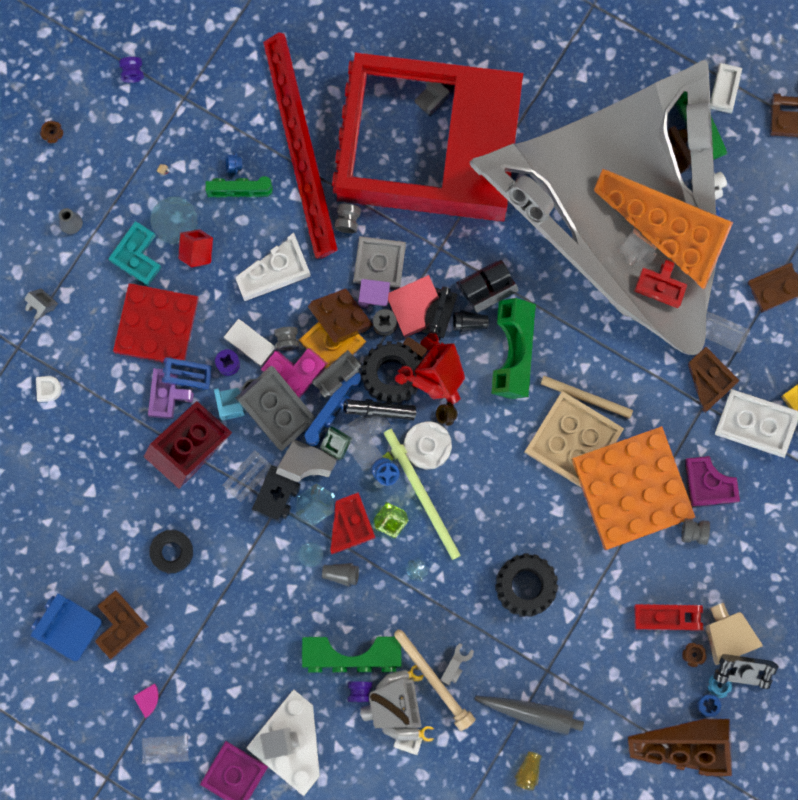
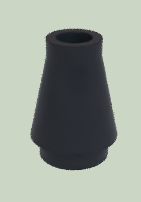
[453,310,489,333]

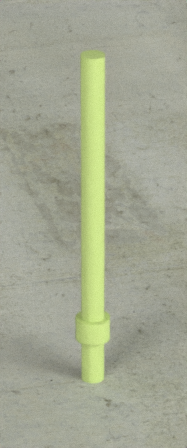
[384,429,461,560]

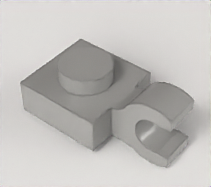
[440,643,474,686]

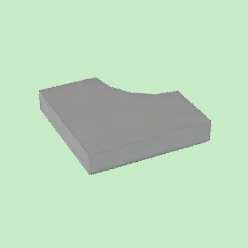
[276,440,338,483]

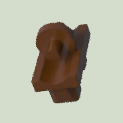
[667,126,692,174]

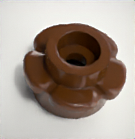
[40,121,63,143]
[682,643,707,667]

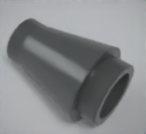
[59,208,83,234]
[322,563,359,587]

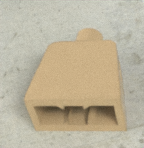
[705,603,762,665]

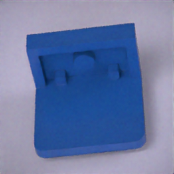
[30,593,102,661]

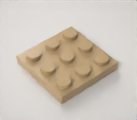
[524,391,624,488]

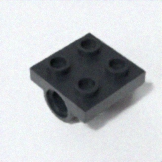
[456,260,519,313]

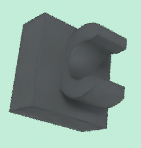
[24,288,58,319]

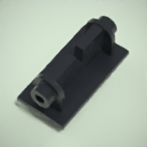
[421,286,458,339]

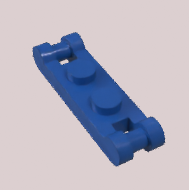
[305,373,361,447]

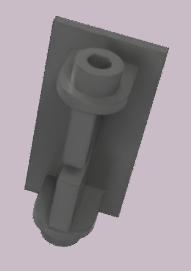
[312,350,362,398]

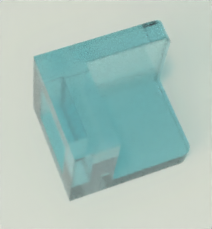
[296,483,335,526]

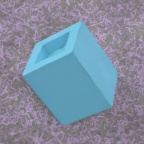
[214,388,245,421]

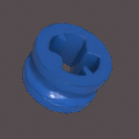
[697,695,721,717]

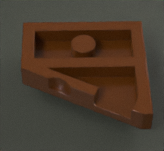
[688,347,740,413]

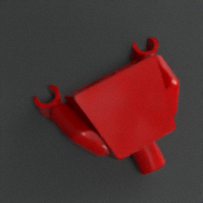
[395,333,465,404]

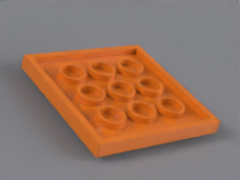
[571,426,695,550]

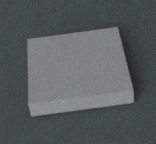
[353,236,406,289]

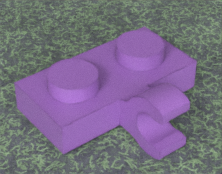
[148,368,194,419]

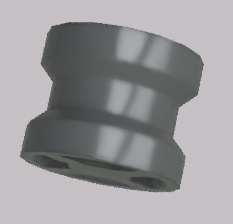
[373,309,397,337]
[274,327,299,351]

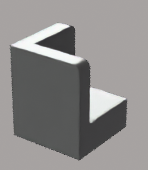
[414,82,450,116]

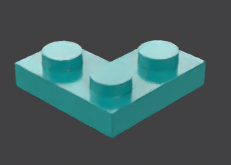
[108,221,162,286]

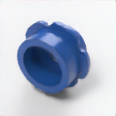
[225,152,242,176]

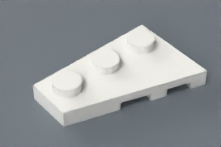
[235,233,311,301]

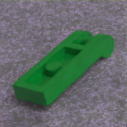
[205,176,273,197]

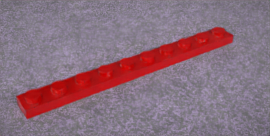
[263,32,338,259]

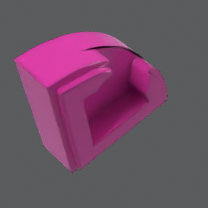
[133,684,159,718]

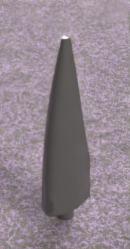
[475,696,584,735]

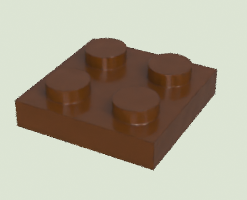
[308,288,373,343]

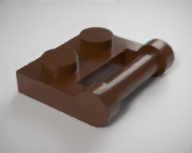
[770,93,798,137]

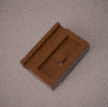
[747,262,798,313]

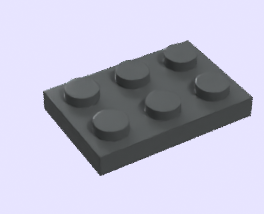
[235,366,316,451]

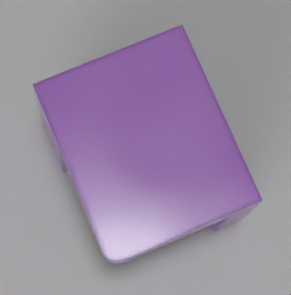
[359,279,390,309]

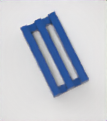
[161,357,212,390]

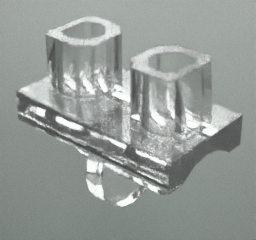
[142,736,189,764]

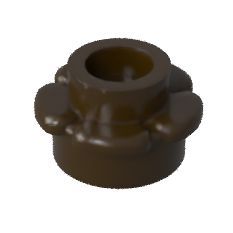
[436,402,458,426]

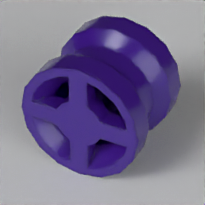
[119,56,144,83]
[215,349,240,376]
[347,681,372,702]

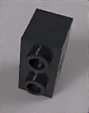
[252,465,301,523]

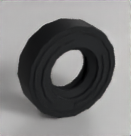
[150,530,193,573]

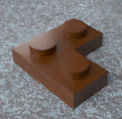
[95,590,149,660]

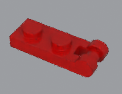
[634,604,703,631]

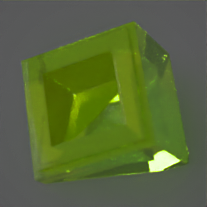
[373,502,409,539]

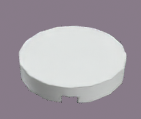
[404,421,452,470]

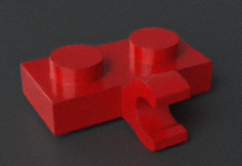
[634,260,687,308]

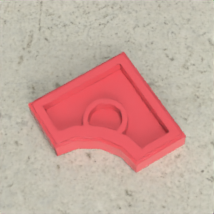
[388,275,439,338]

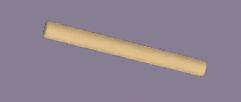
[541,376,633,419]

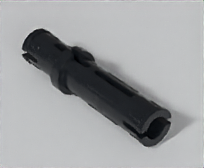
[343,399,416,421]

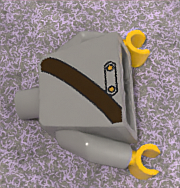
[360,665,434,742]

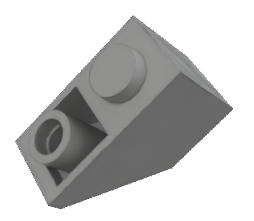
[260,728,299,759]

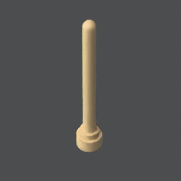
[394,630,476,731]

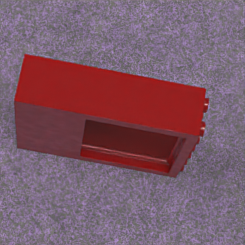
[332,53,523,222]

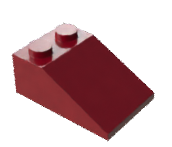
[144,401,232,489]

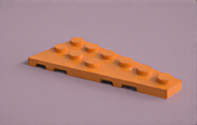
[594,169,733,289]

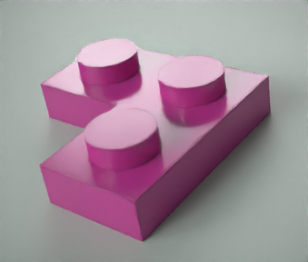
[261,348,328,398]

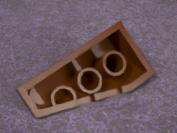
[628,719,732,776]

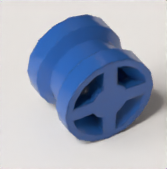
[371,458,400,486]

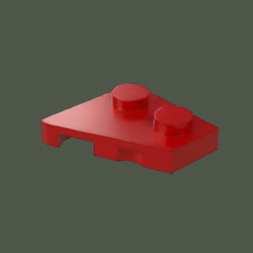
[330,492,376,555]

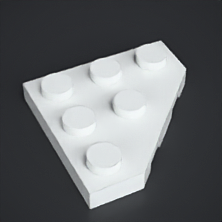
[247,690,320,796]

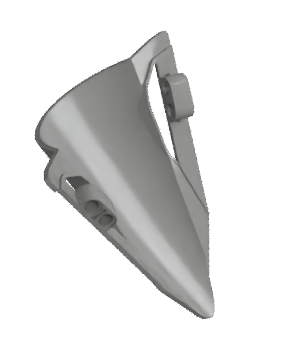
[470,60,717,355]

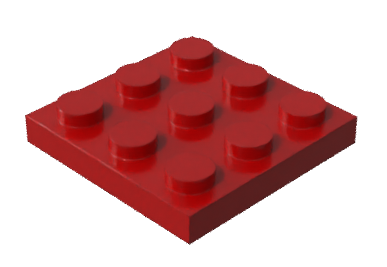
[113,283,199,363]

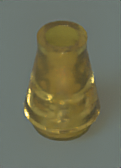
[514,751,542,791]

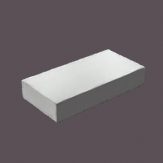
[710,63,742,113]
[224,319,276,367]

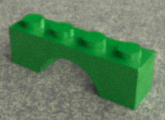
[491,298,536,399]
[302,636,401,673]

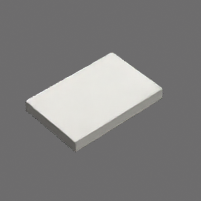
[715,389,798,458]

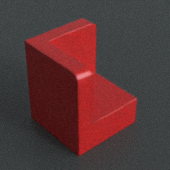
[178,229,213,267]

